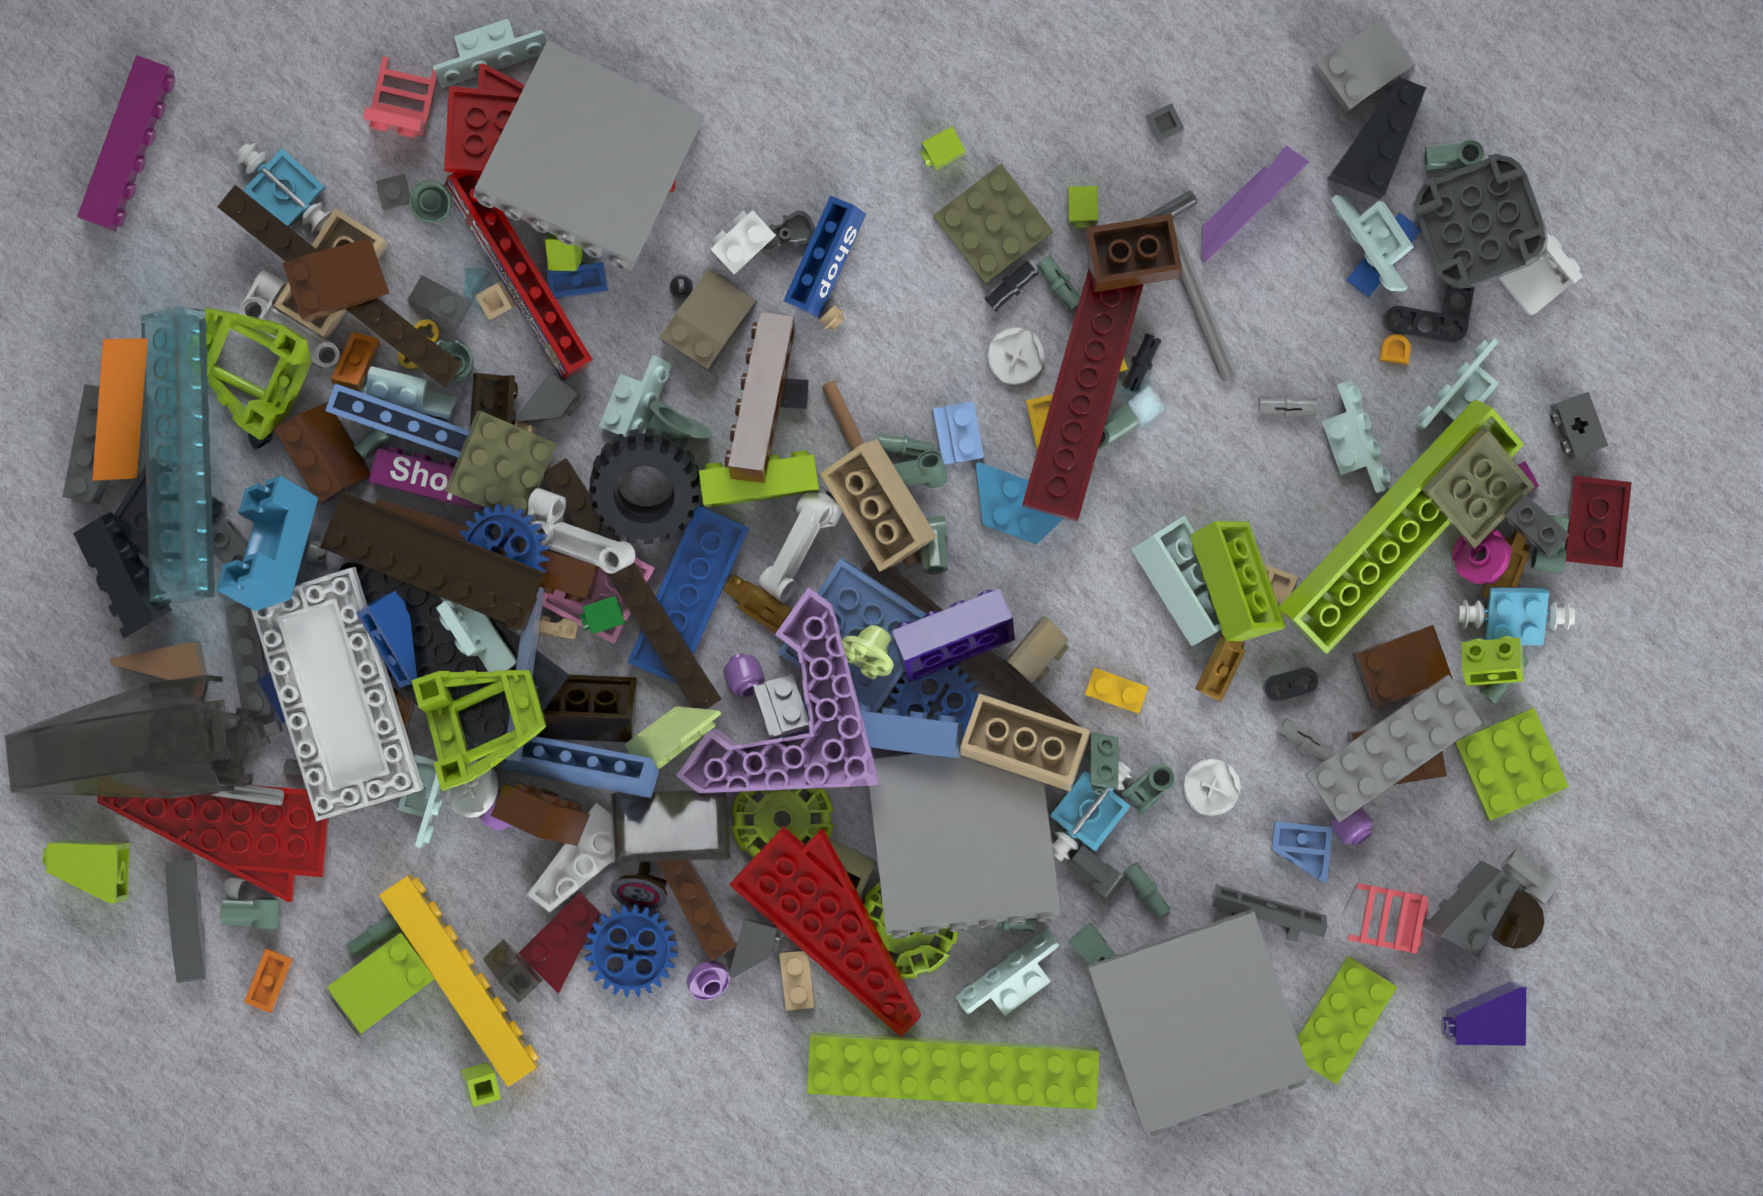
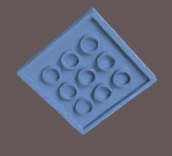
[778,557,926,712]

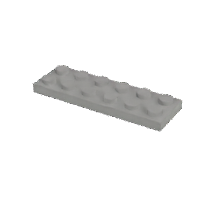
[1305,675,1482,822]

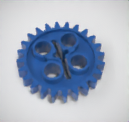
[459,504,550,572]
[889,665,979,738]
[584,903,678,997]

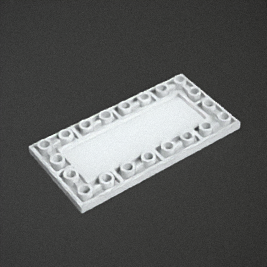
[251,567,424,821]

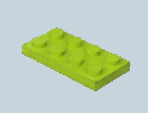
[1297,956,1397,1085]

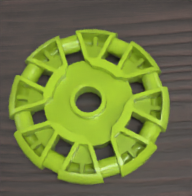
[731,788,834,858]
[863,882,958,979]

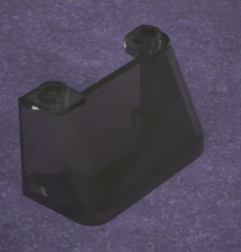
[610,791,731,863]

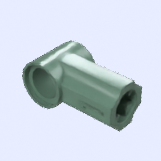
[1425,139,1484,171]
[1098,404,1139,450]
[893,450,948,488]
[1531,515,1569,574]
[921,516,948,575]
[220,898,279,929]

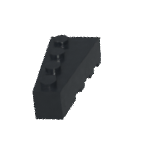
[1327,77,1427,199]
[73,512,172,639]

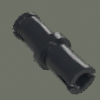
[984,260,1039,312]
[1122,333,1162,393]

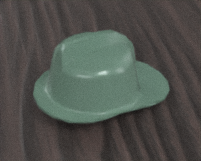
[646,401,712,443]

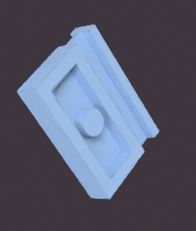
[933,401,984,465]

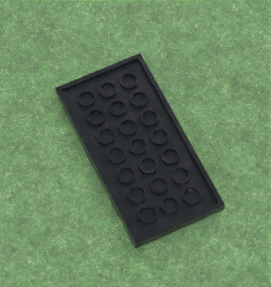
[358,566,571,768]

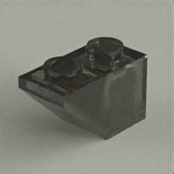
[483,939,543,1003]

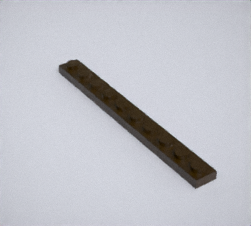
[217,185,463,388]
[544,458,722,709]
[862,559,1090,753]

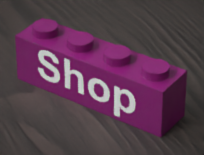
[369,445,484,511]

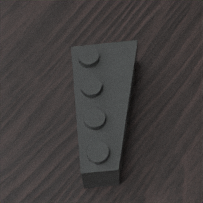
[62,384,149,504]

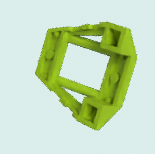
[184,307,312,440]
[411,670,546,791]

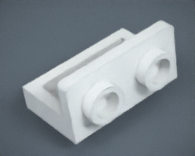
[710,210,776,275]

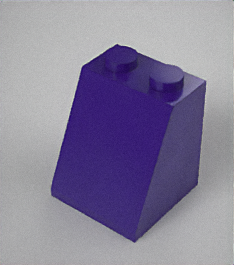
[1441,982,1527,1046]

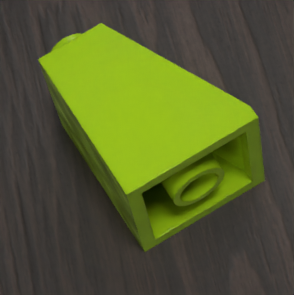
[42,840,130,904]

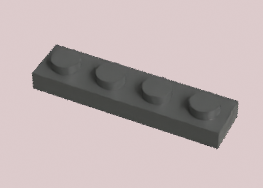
[225,603,274,719]

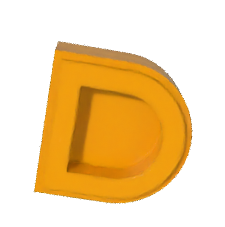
[1379,334,1411,365]

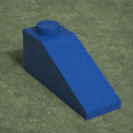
[356,591,417,687]

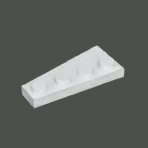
[527,802,642,912]

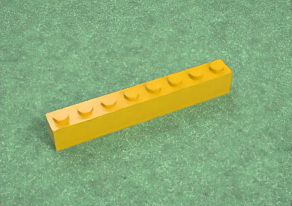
[379,874,540,1087]

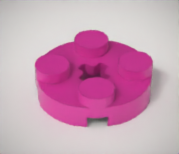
[1452,529,1512,584]

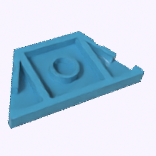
[976,462,1064,545]

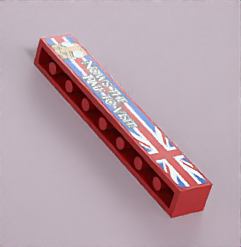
[444,173,593,381]

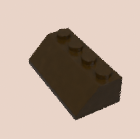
[536,674,637,742]

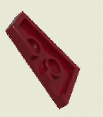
[518,892,600,994]

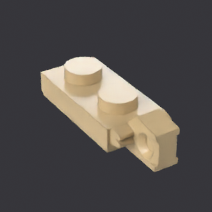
[500,615,578,641]

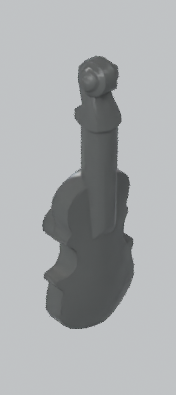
[717,210,815,263]

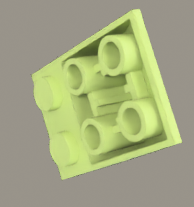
[625,706,721,770]

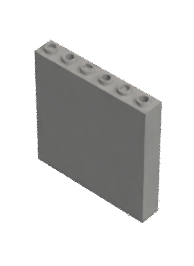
[473,40,705,271]
[869,754,1060,939]
[1087,909,1311,1136]

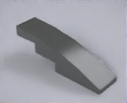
[165,860,206,983]

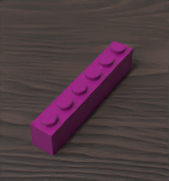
[77,55,176,232]

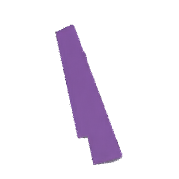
[1201,145,1309,264]

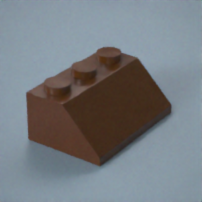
[274,402,371,505]

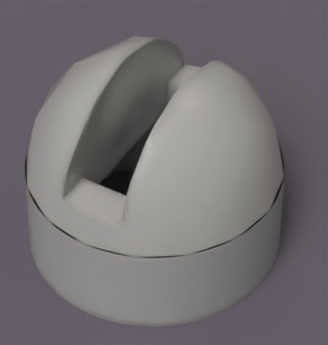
[305,540,327,564]
[222,877,247,901]

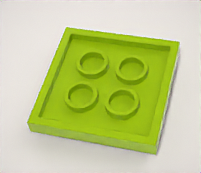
[1454,708,1569,821]

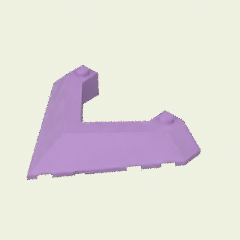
[676,587,880,793]

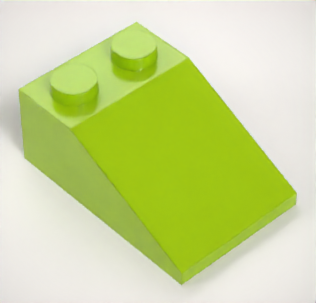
[326,933,435,1034]

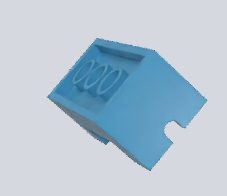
[216,476,318,611]

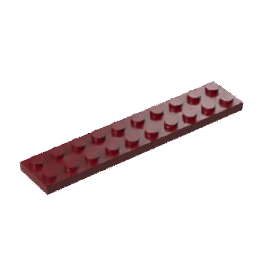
[1022,268,1144,522]

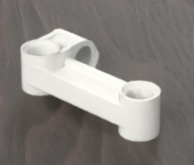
[240,269,342,371]
[528,488,635,574]
[758,491,843,603]

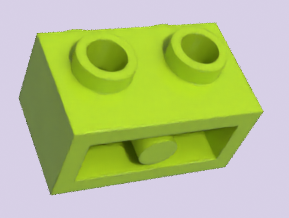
[1461,636,1524,686]

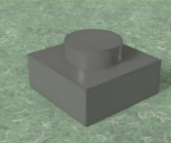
[1145,103,1184,143]
[376,174,410,210]

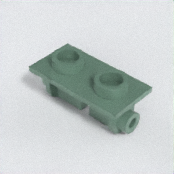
[1090,732,1118,795]

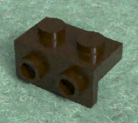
[469,373,518,430]

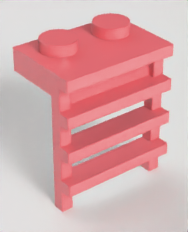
[363,56,437,138]
[1347,883,1429,954]

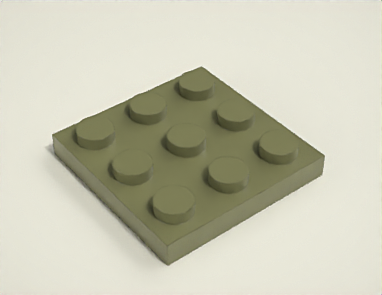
[933,164,1054,285]
[445,410,557,518]
[1422,427,1535,548]

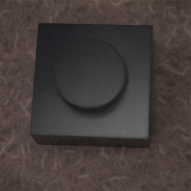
[780,378,809,409]

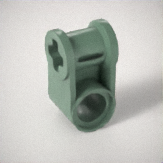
[1120,763,1175,815]
[1068,922,1116,964]

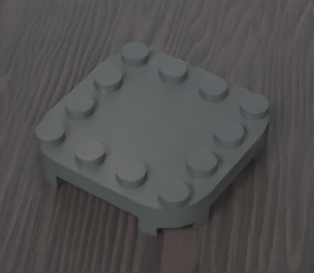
[1413,154,1548,289]

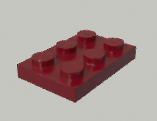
[1564,476,1632,568]

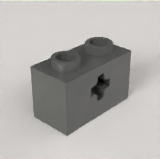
[1549,392,1608,459]

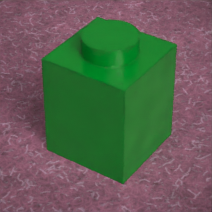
[580,596,627,635]

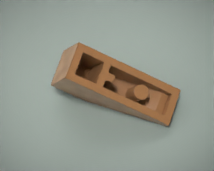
[110,641,207,685]

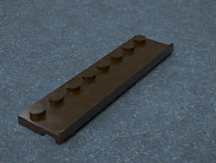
[320,491,546,631]

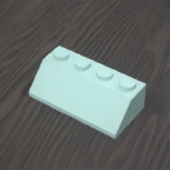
[1131,515,1220,647]

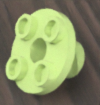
[842,625,894,679]

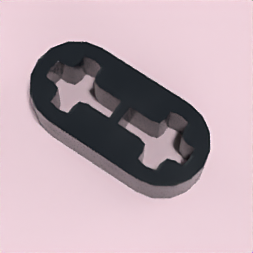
[1263,668,1318,701]

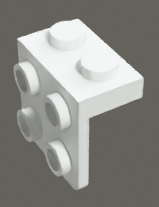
[1498,232,1583,315]

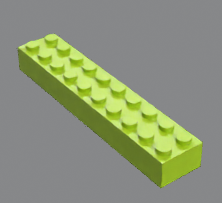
[1278,399,1524,654]
[807,1032,1100,1110]

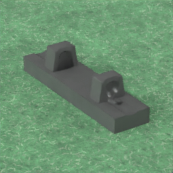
[1212,885,1327,942]

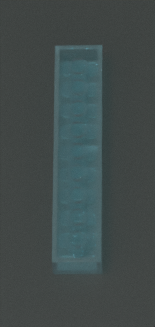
[141,306,215,603]

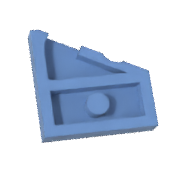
[1271,821,1333,882]

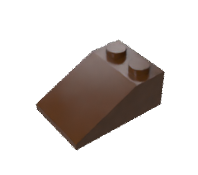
[282,238,390,322]
[1352,625,1453,708]

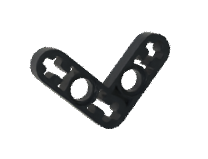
[1383,284,1475,343]

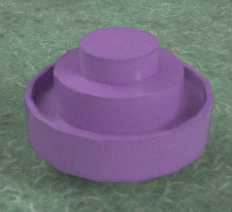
[686,961,730,1000]

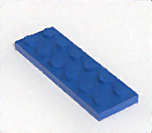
[627,505,749,684]

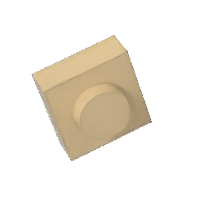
[475,281,516,320]

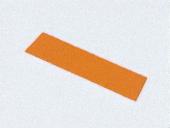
[92,338,148,481]

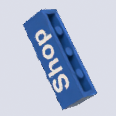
[783,196,866,319]

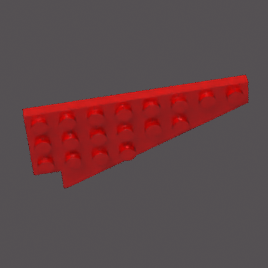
[444,63,676,192]
[97,774,329,902]
[729,826,921,1037]

